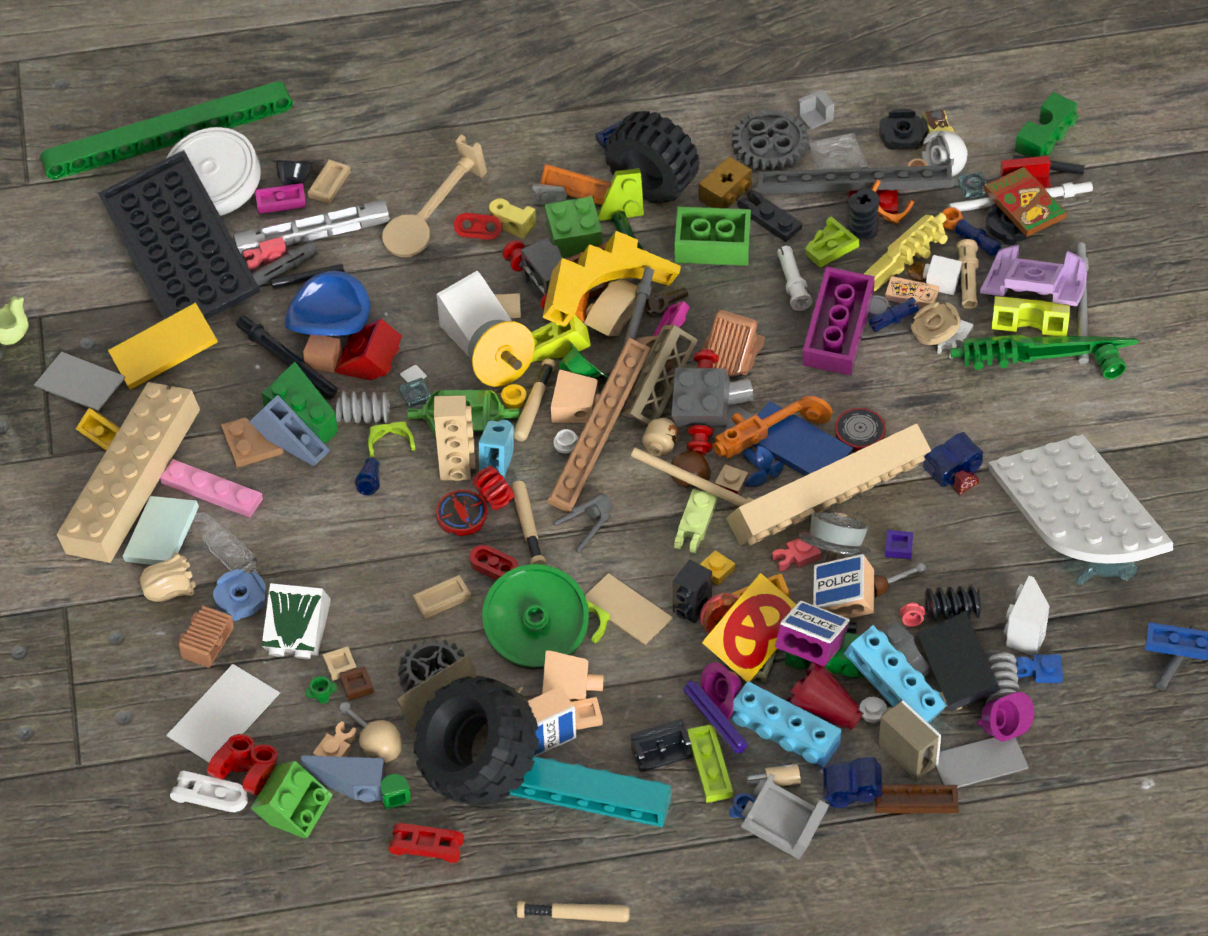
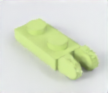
[674,489,718,553]

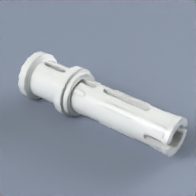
[777,246,812,311]

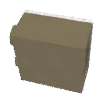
[879,701,941,781]

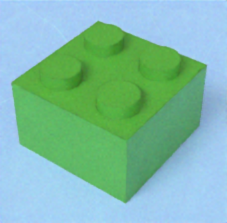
[545,196,603,258]

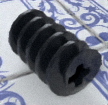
[847,188,879,240]
[925,585,981,621]

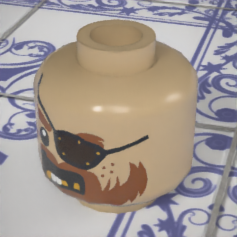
[642,418,679,456]

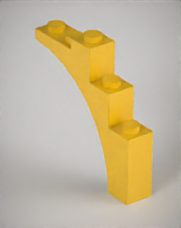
[542,231,681,327]

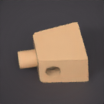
[551,370,600,423]
[542,651,604,702]

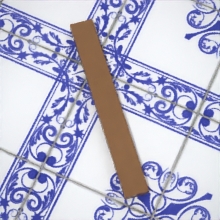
[547,337,651,513]

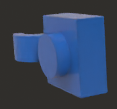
[1016,654,1063,683]

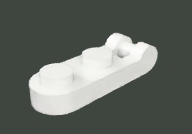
[170,771,248,812]

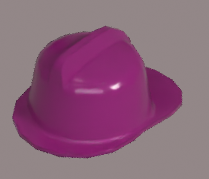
[701,662,742,720]
[977,692,1034,742]

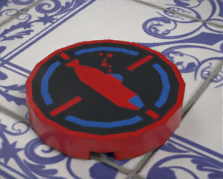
[436,490,488,536]

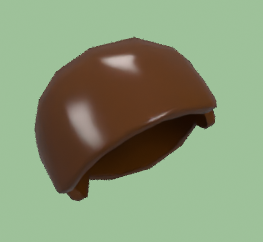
[671,451,711,489]

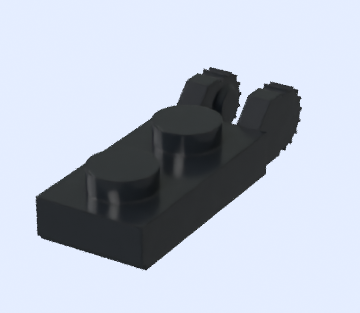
[737,190,802,242]

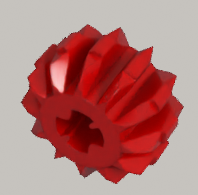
[472,466,514,511]

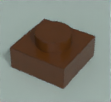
[340,666,374,701]

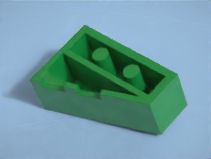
[262,362,338,444]

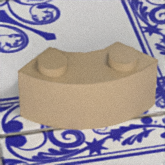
[584,279,637,336]

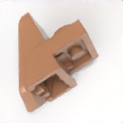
[703,310,765,377]

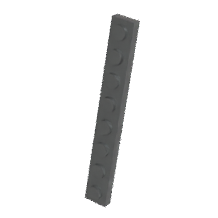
[758,165,952,194]

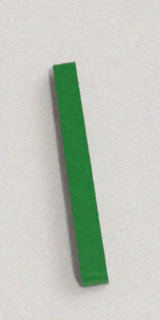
[40,82,293,180]

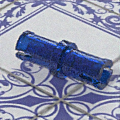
[955,219,1002,256]
[868,297,919,332]

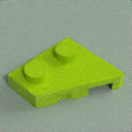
[597,168,644,221]
[805,216,860,268]

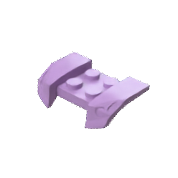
[980,245,1087,306]

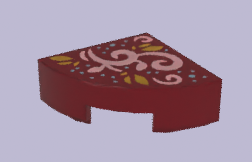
[953,471,979,496]

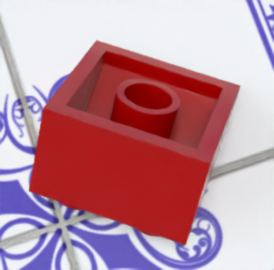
[334,318,402,381]

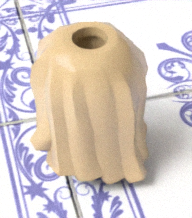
[140,553,196,602]

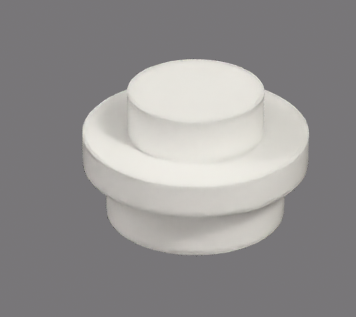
[554,429,579,454]
[860,697,887,723]

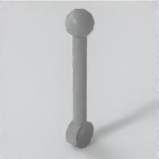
[340,702,367,728]

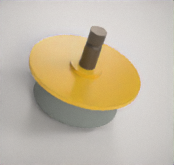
[468,320,535,387]

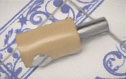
[747,764,800,787]

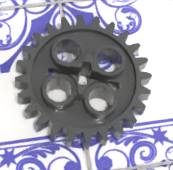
[732,108,809,171]

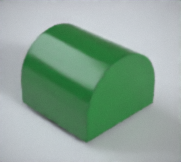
[380,774,411,810]

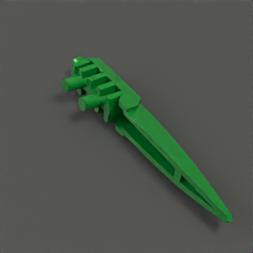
[950,335,1140,370]

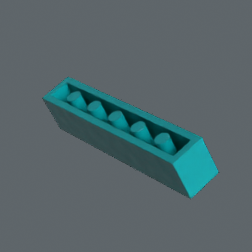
[509,757,671,827]

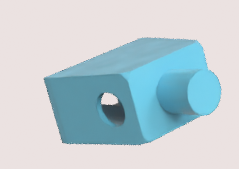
[479,420,514,479]

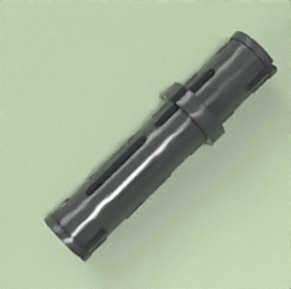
[252,241,318,286]

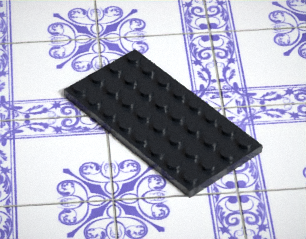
[98,150,261,320]

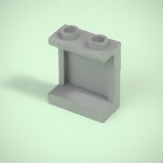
[741,773,829,859]

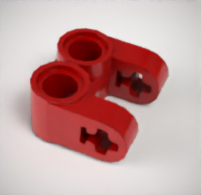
[207,734,278,796]

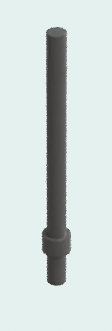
[622,267,654,350]

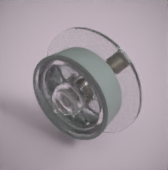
[798,512,871,562]

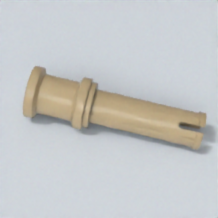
[956,239,979,309]

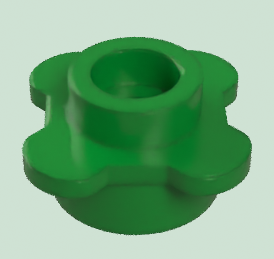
[305,676,337,704]

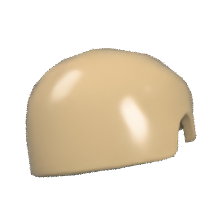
[359,720,402,763]

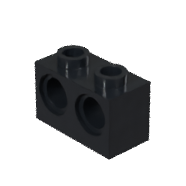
[672,559,712,623]

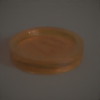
[908,261,928,282]

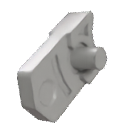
[532,184,567,205]

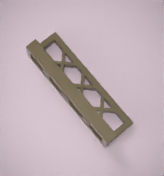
[619,325,698,426]

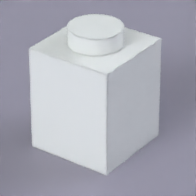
[923,255,962,295]

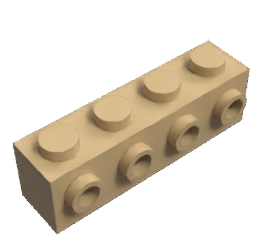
[434,395,476,481]

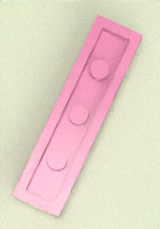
[160,459,263,518]

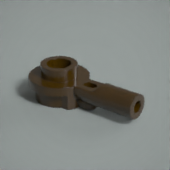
[644,288,688,316]

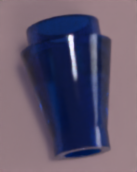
[355,458,380,495]

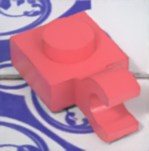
[243,237,286,270]

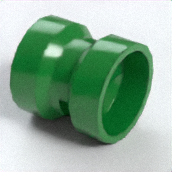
[1094,344,1127,379]

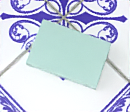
[123,496,199,565]

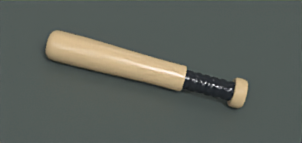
[514,358,557,442]
[510,480,546,565]
[517,901,630,922]

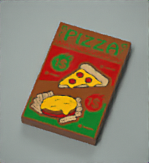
[984,167,1067,237]

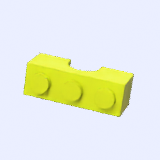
[992,296,1070,336]

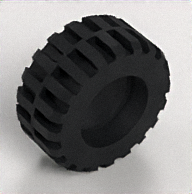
[604,111,699,204]

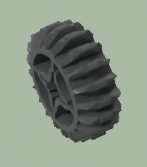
[398,638,465,693]

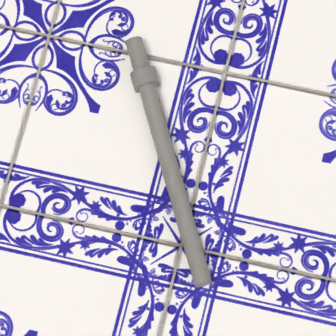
[1076,243,1089,364]

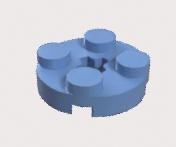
[213,569,267,621]

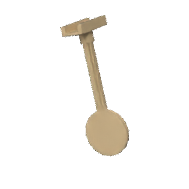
[382,134,487,257]

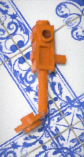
[713,396,833,459]

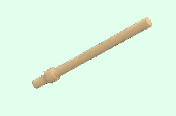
[631,447,755,507]

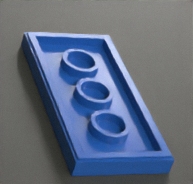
[752,401,853,476]

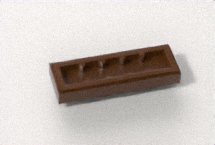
[874,785,959,813]

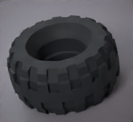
[413,675,539,806]

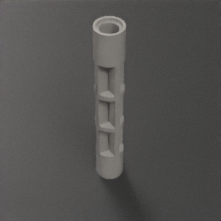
[233,199,390,257]

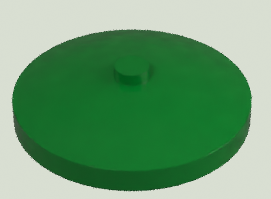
[482,564,589,669]

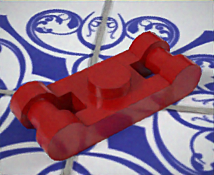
[388,823,464,863]

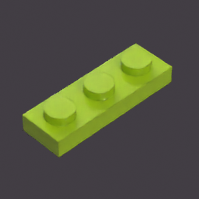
[687,725,733,803]

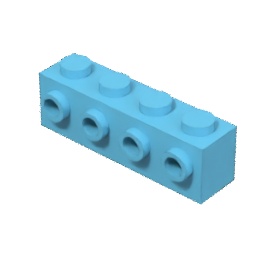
[844,626,947,724]
[731,681,841,767]

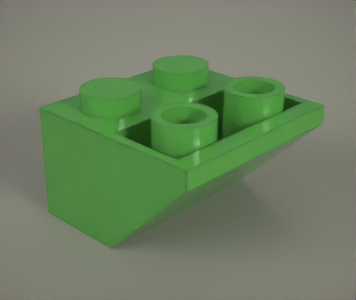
[251,761,333,839]

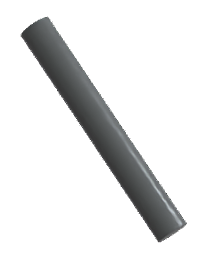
[1155,626,1199,691]

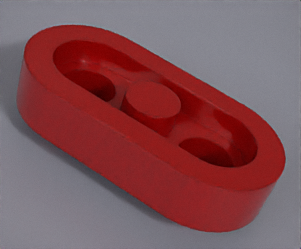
[453,212,503,240]
[470,545,518,580]

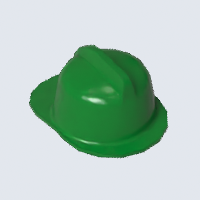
[559,341,608,379]

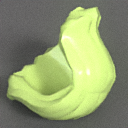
[0,296,28,345]

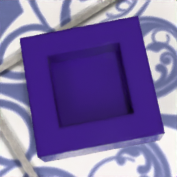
[885,530,913,559]

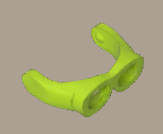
[368,422,415,457]
[587,600,610,643]

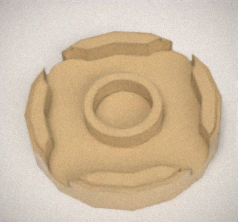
[911,302,961,345]

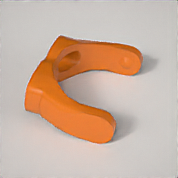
[871,179,914,225]

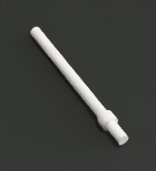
[949,182,1093,212]

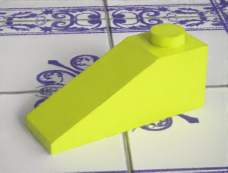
[531,315,591,362]

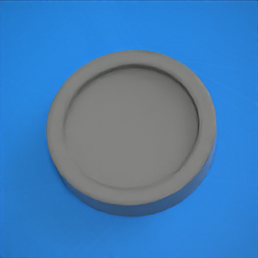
[868,295,889,317]

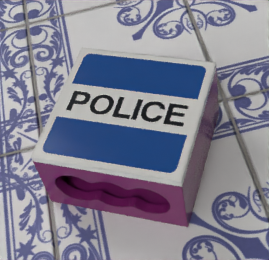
[775,601,850,667]

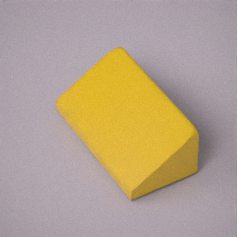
[76,408,120,451]

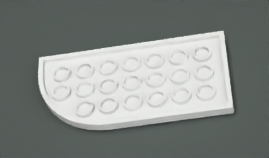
[989,434,1173,563]

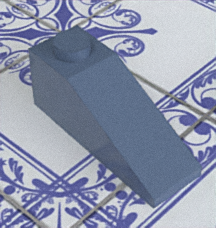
[249,395,330,466]
[301,755,385,802]

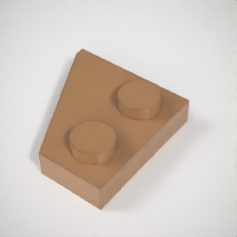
[221,417,283,468]

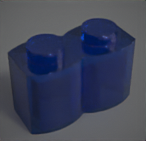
[923,432,983,487]
[823,757,883,808]

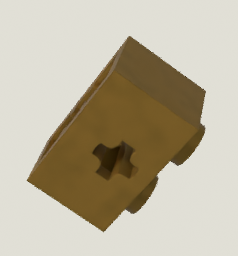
[699,156,752,209]

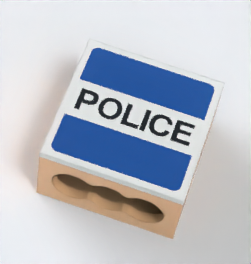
[813,554,874,619]
[528,686,576,757]

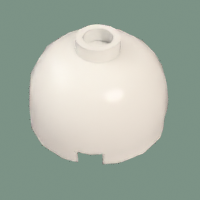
[922,131,968,177]

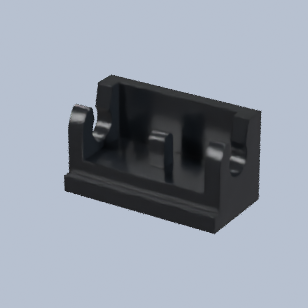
[630,719,692,773]

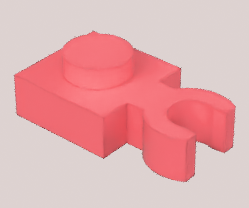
[772,534,821,571]

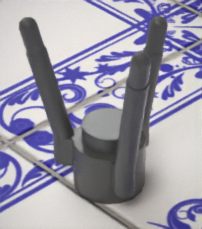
[553,493,613,552]

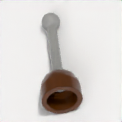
[874,563,926,598]

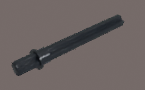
[236,316,338,398]

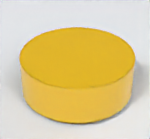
[501,384,527,409]

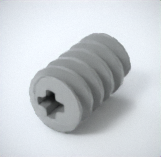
[336,390,390,424]
[985,650,1019,704]

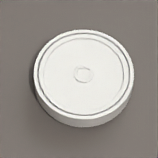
[167,127,261,216]

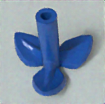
[743,446,784,487]

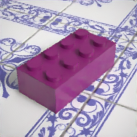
[803,267,875,376]

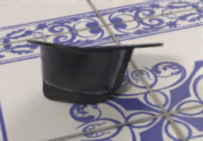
[271,159,324,186]

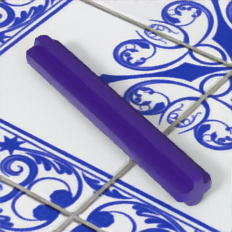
[683,681,748,754]

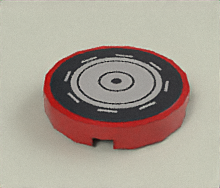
[835,408,886,452]

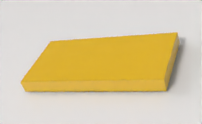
[108,303,218,390]

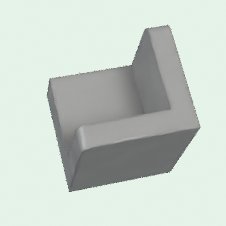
[797,89,834,130]

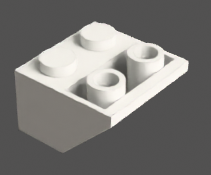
[1004,576,1050,656]

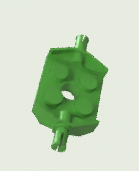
[408,390,519,438]

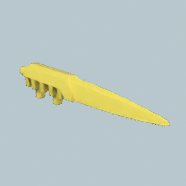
[864,213,947,292]

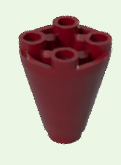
[786,662,864,731]

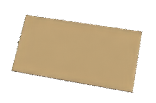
[585,573,673,645]

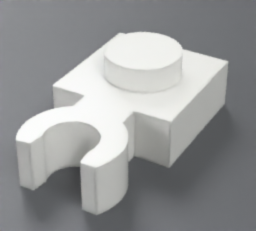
[937,320,973,359]

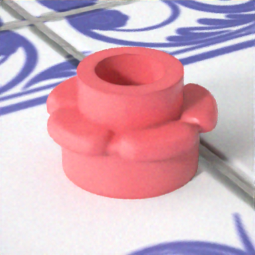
[899,603,926,627]

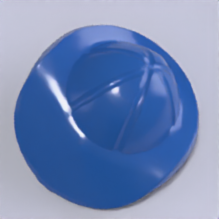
[284,271,370,336]

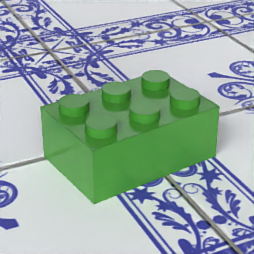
[675,207,751,266]

